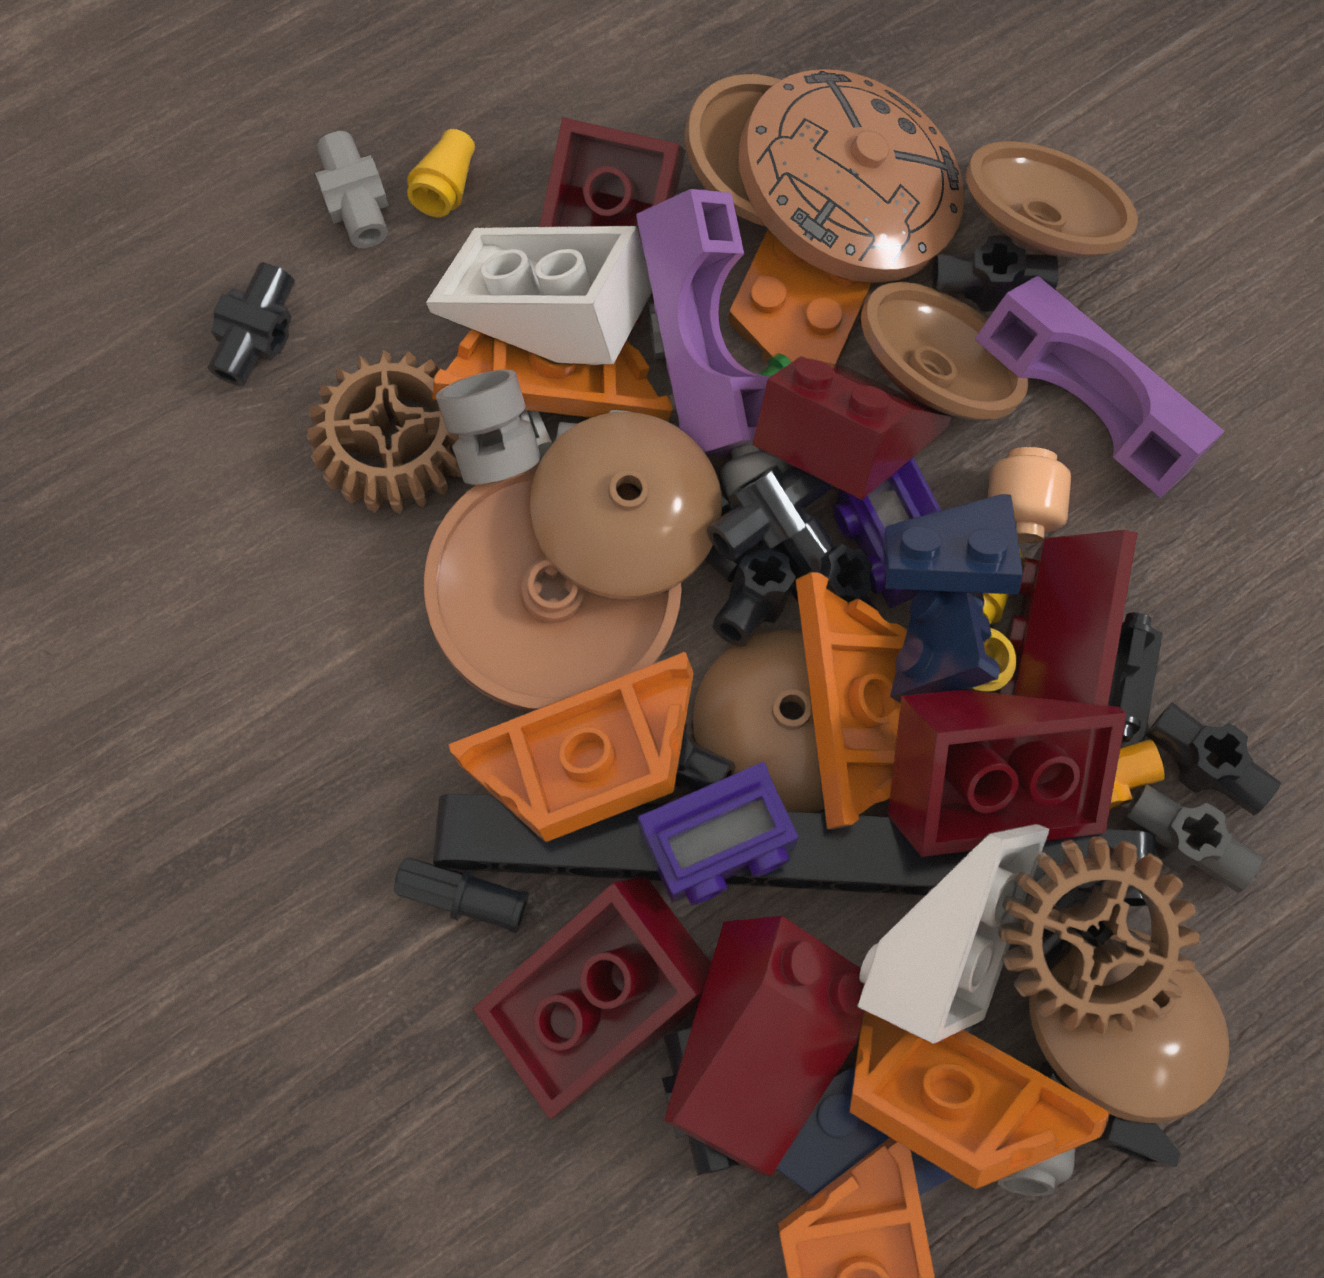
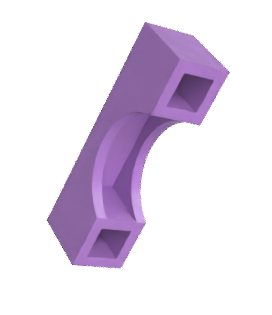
[636,189,770,456]
[974,276,1225,498]

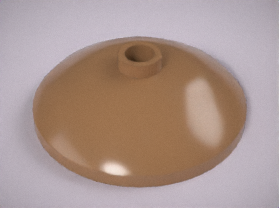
[685,74,780,226]
[966,141,1138,258]
[861,282,1028,420]
[530,412,722,599]
[692,629,825,813]
[1029,928,1229,1123]

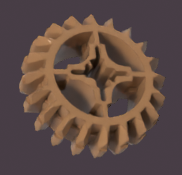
[307,349,462,515]
[998,837,1200,1035]

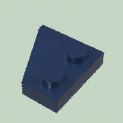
[883,494,1023,595]
[890,590,1000,703]

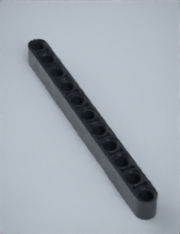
[433,794,1156,907]

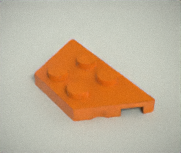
[728,229,874,365]
[432,329,672,422]
[796,572,907,829]
[448,652,694,842]
[850,1010,1110,1189]
[778,1137,935,1278]

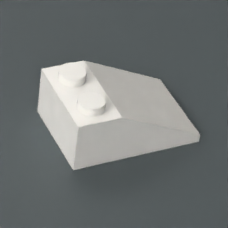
[426,226,652,365]
[857,824,1049,1044]

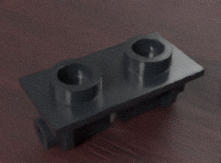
[1108,612,1163,747]

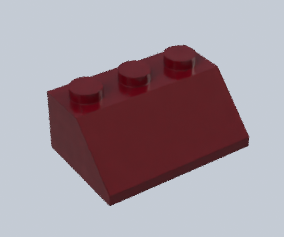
[995,530,1138,706]

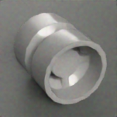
[436,369,541,484]

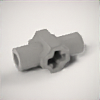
[315,131,389,249]

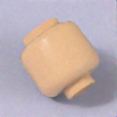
[987,447,1071,544]

